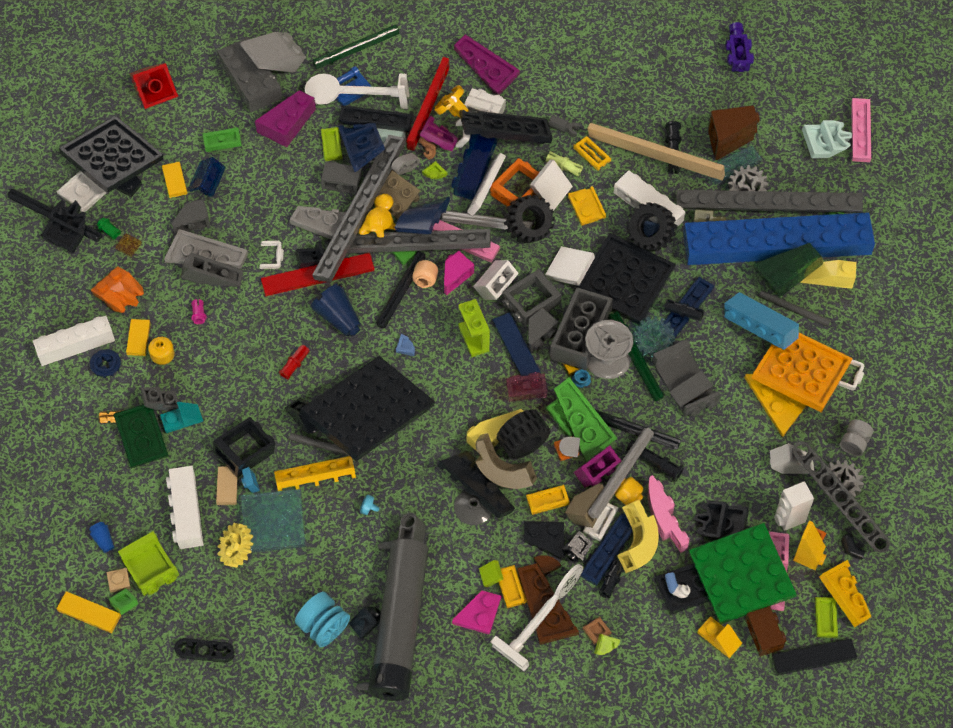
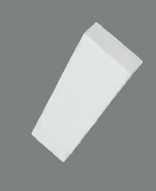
[467,153,506,216]

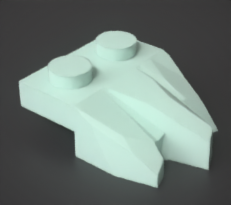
[802,120,852,158]

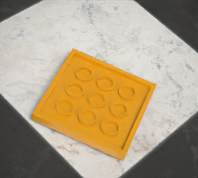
[752,333,853,413]

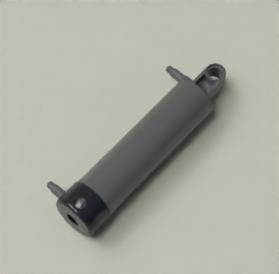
[356,512,429,701]

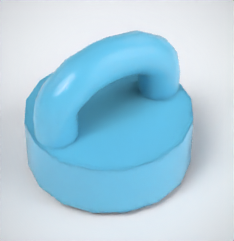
[360,494,380,515]

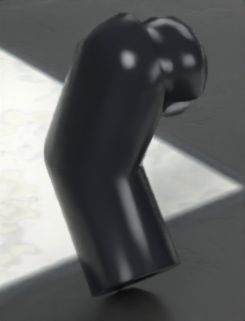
[841,533,866,560]

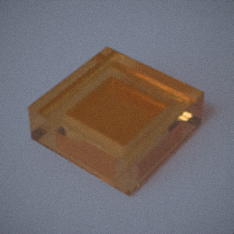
[116,233,142,257]

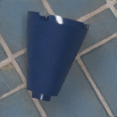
[311,284,361,336]

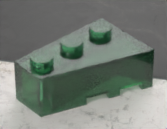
[753,243,823,298]

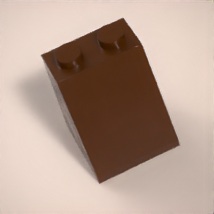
[708,105,760,160]

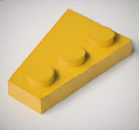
[819,560,872,627]

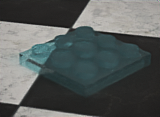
[241,489,306,553]

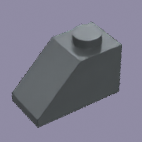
[172,199,210,235]

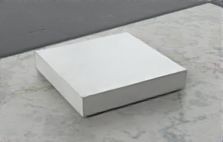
[530,160,573,211]
[57,171,106,212]
[545,246,595,286]

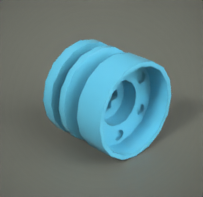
[295,592,350,647]

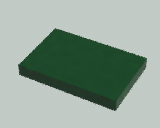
[113,404,169,469]

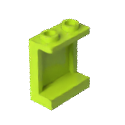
[458,299,490,357]
[118,531,179,596]

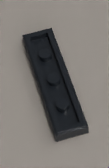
[338,105,412,132]
[771,638,857,676]

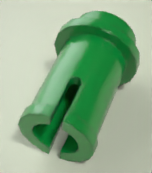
[97,218,121,240]

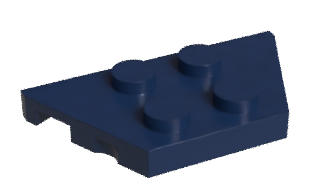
[338,123,385,172]

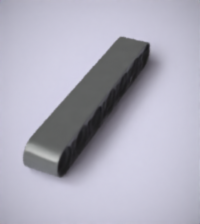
[793,441,891,553]

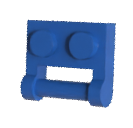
[336,66,372,106]

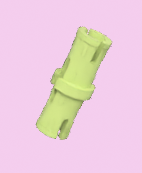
[546,151,583,176]

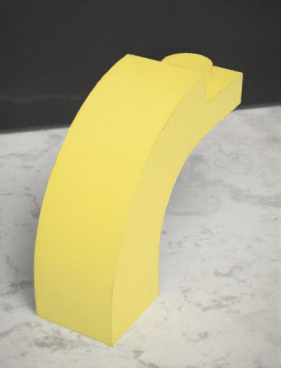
[617,500,659,573]

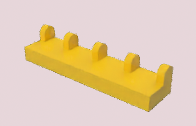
[274,456,356,494]

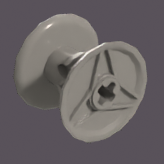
[585,320,633,379]

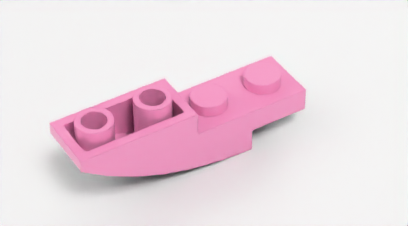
[648,475,690,553]

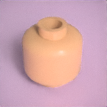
[412,260,438,288]

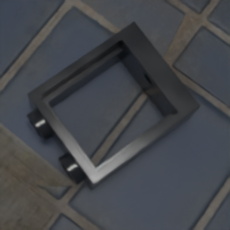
[212,417,275,478]

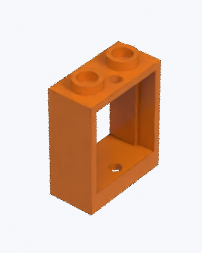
[490,158,540,207]

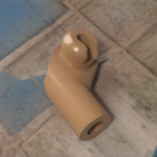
[419,137,436,159]

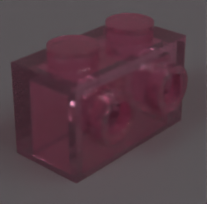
[506,372,547,402]

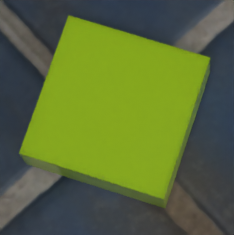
[479,560,503,587]

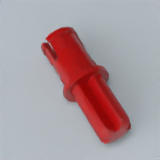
[279,345,310,380]

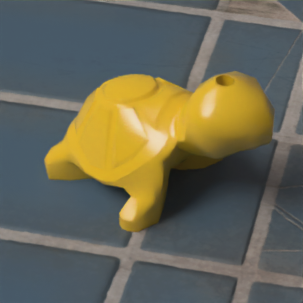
[358,194,396,237]

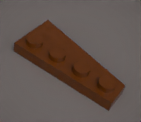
[517,563,579,645]

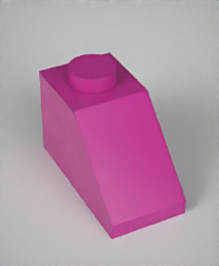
[444,251,474,295]

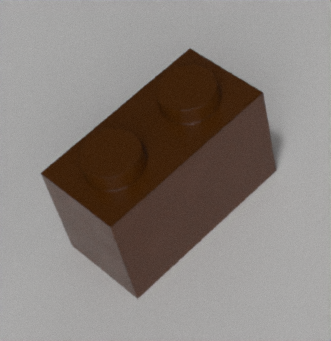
[745,606,786,657]

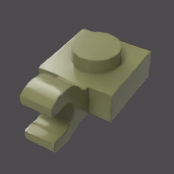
[694,209,726,222]

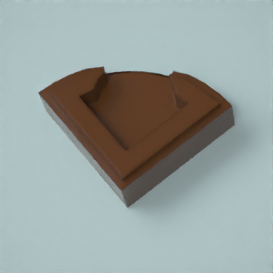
[534,555,561,576]

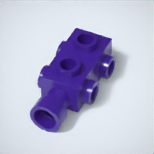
[726,22,754,72]

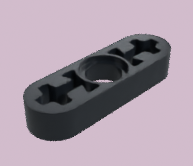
[174,638,235,663]

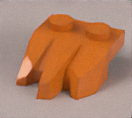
[91,266,144,313]

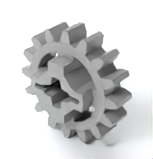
[728,165,768,191]
[823,460,864,502]

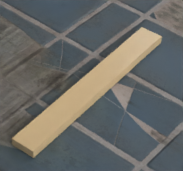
[588,123,725,181]

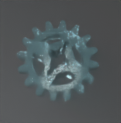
[633,316,675,358]

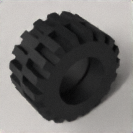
[504,195,555,243]
[626,202,677,251]
[497,409,551,459]

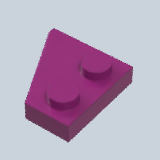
[420,116,459,152]

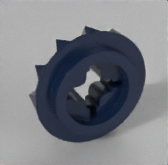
[90,349,121,378]

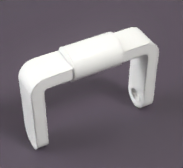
[455,119,470,148]
[260,241,284,269]
[838,359,864,390]

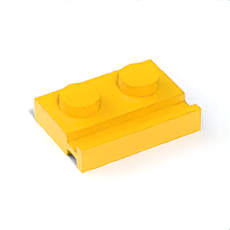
[568,186,606,226]

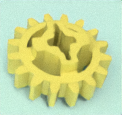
[218,523,254,568]

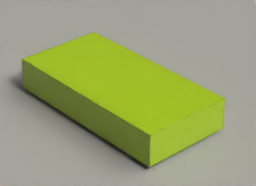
[321,127,343,161]
[815,597,838,638]

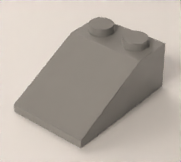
[240,32,306,73]

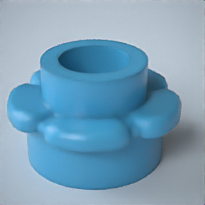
[572,369,591,388]

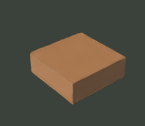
[583,616,612,645]

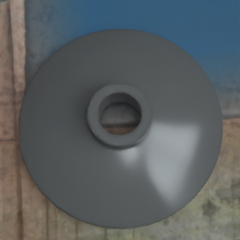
[454,491,492,525]

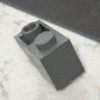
[528,308,558,353]

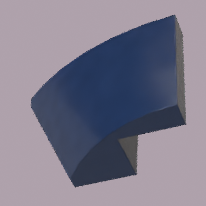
[395,196,450,234]

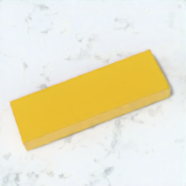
[57,591,121,633]

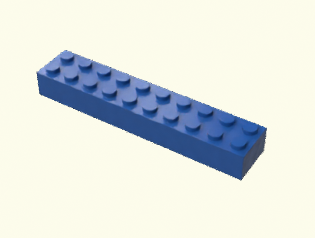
[683,212,875,265]

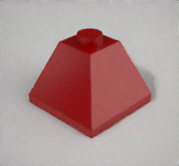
[129,63,178,109]

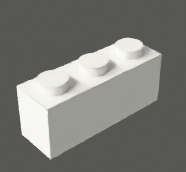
[774,481,814,531]

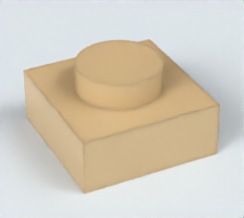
[107,568,131,593]

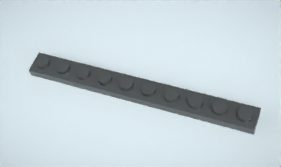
[312,135,406,283]
[676,190,863,213]

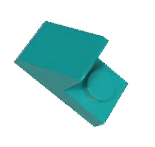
[160,402,203,433]

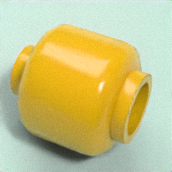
[148,337,175,365]
[615,477,644,505]

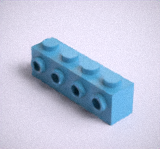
[725,292,799,350]

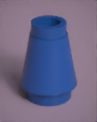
[89,522,115,553]

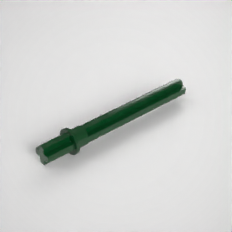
[312,25,399,69]
[608,311,664,401]

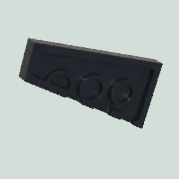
[437,451,515,519]

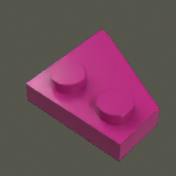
[452,590,501,635]

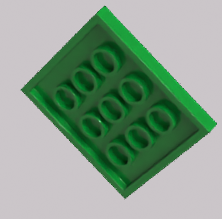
[689,523,797,625]

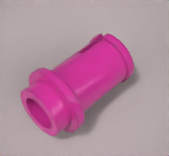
[191,299,206,324]

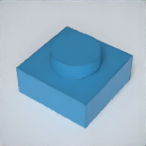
[241,467,260,493]

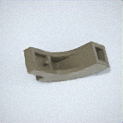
[476,433,537,489]

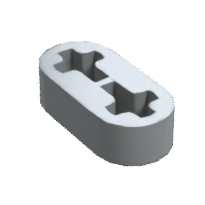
[391,153,420,175]

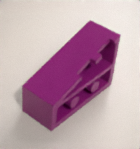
[255,90,316,147]

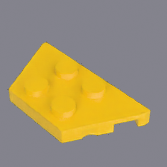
[744,374,807,437]

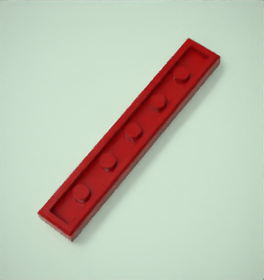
[407,57,450,151]
[261,253,375,297]

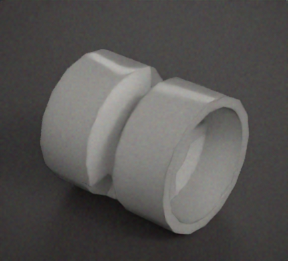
[839,419,874,456]

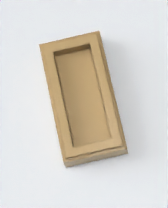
[216,466,238,505]

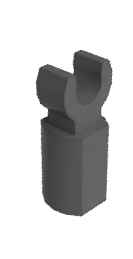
[548,115,581,137]

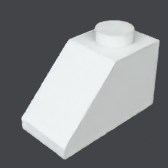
[770,443,814,474]

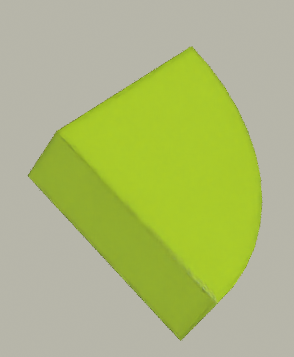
[422,161,448,179]
[594,634,620,655]

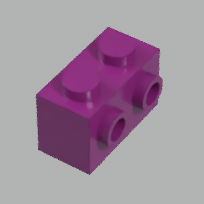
[573,446,622,488]

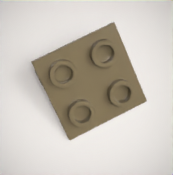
[378,170,421,219]

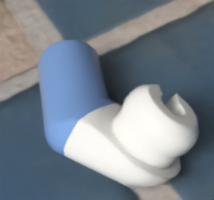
[665,572,690,598]

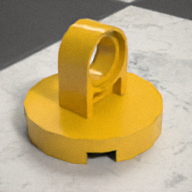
[434,85,469,118]

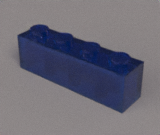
[451,134,497,200]

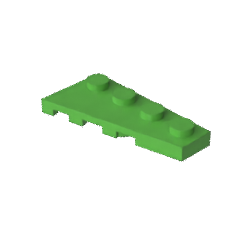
[554,377,617,462]

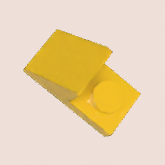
[697,616,742,658]

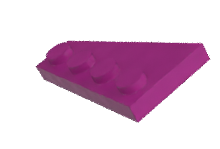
[454,34,520,95]

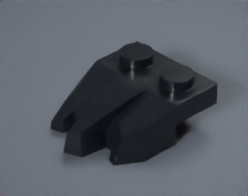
[41,200,85,253]
[693,500,749,541]

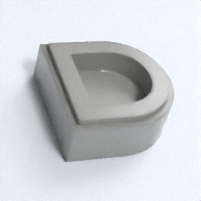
[559,437,580,458]

